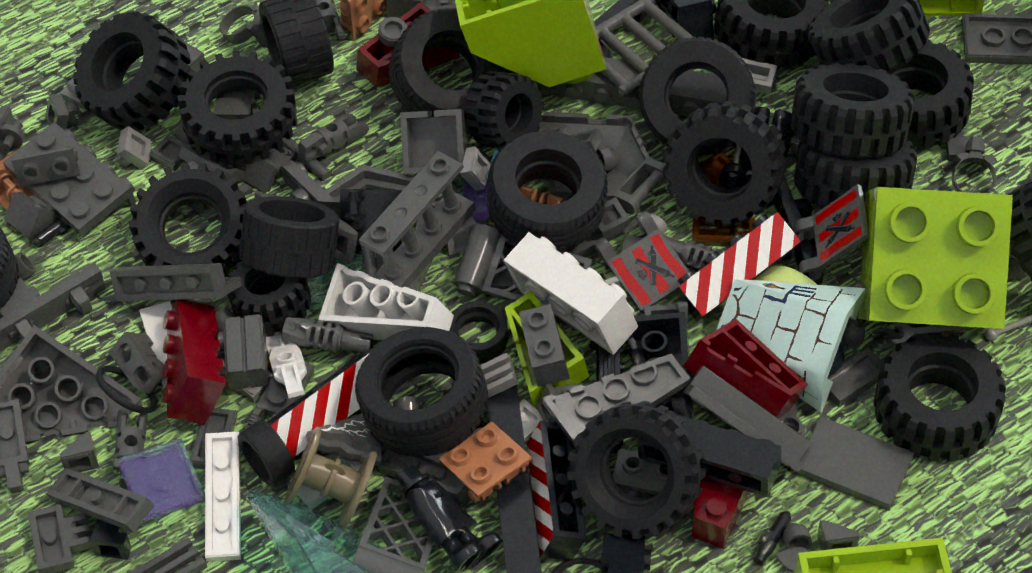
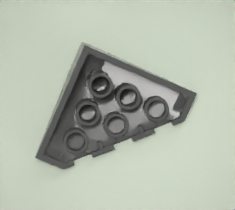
[0,325,141,442]

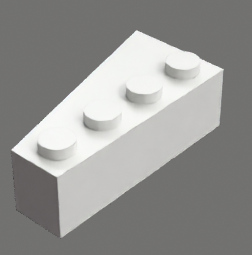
[318,263,454,340]

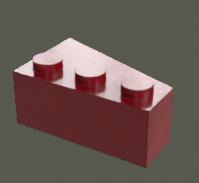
[683,319,808,418]

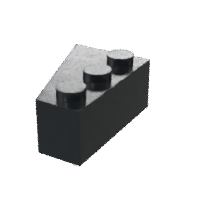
[655,0,716,40]

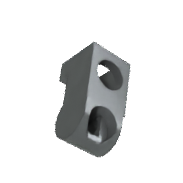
[109,332,164,394]

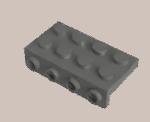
[3,122,136,236]

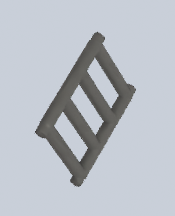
[596,0,699,97]

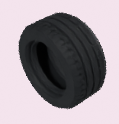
[355,327,489,457]

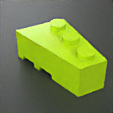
[505,291,589,410]

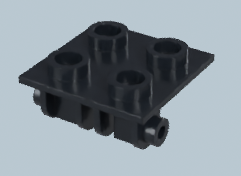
[340,189,403,254]

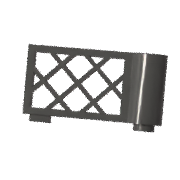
[453,223,592,323]
[348,476,434,573]

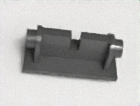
[11,146,80,187]

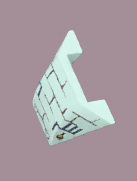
[716,279,867,413]

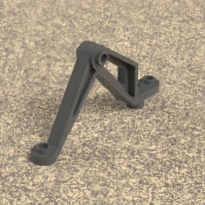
[279,160,443,291]

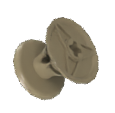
[284,426,377,530]

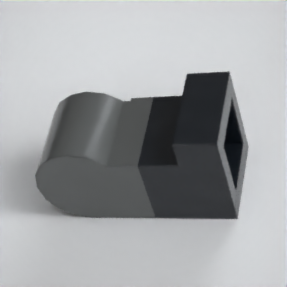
[90,519,131,560]

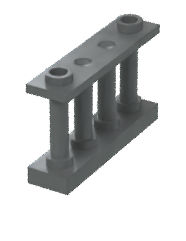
[359,151,476,288]

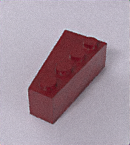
[162,299,226,425]

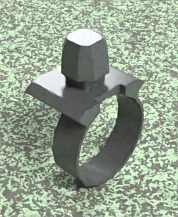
[219,2,267,48]
[951,136,997,193]

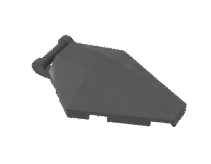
[539,112,667,215]

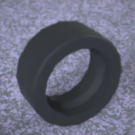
[449,301,508,364]
[237,420,295,487]

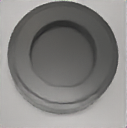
[378,17,408,47]

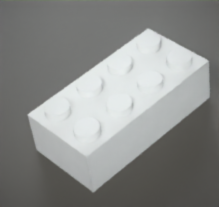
[504,232,639,355]

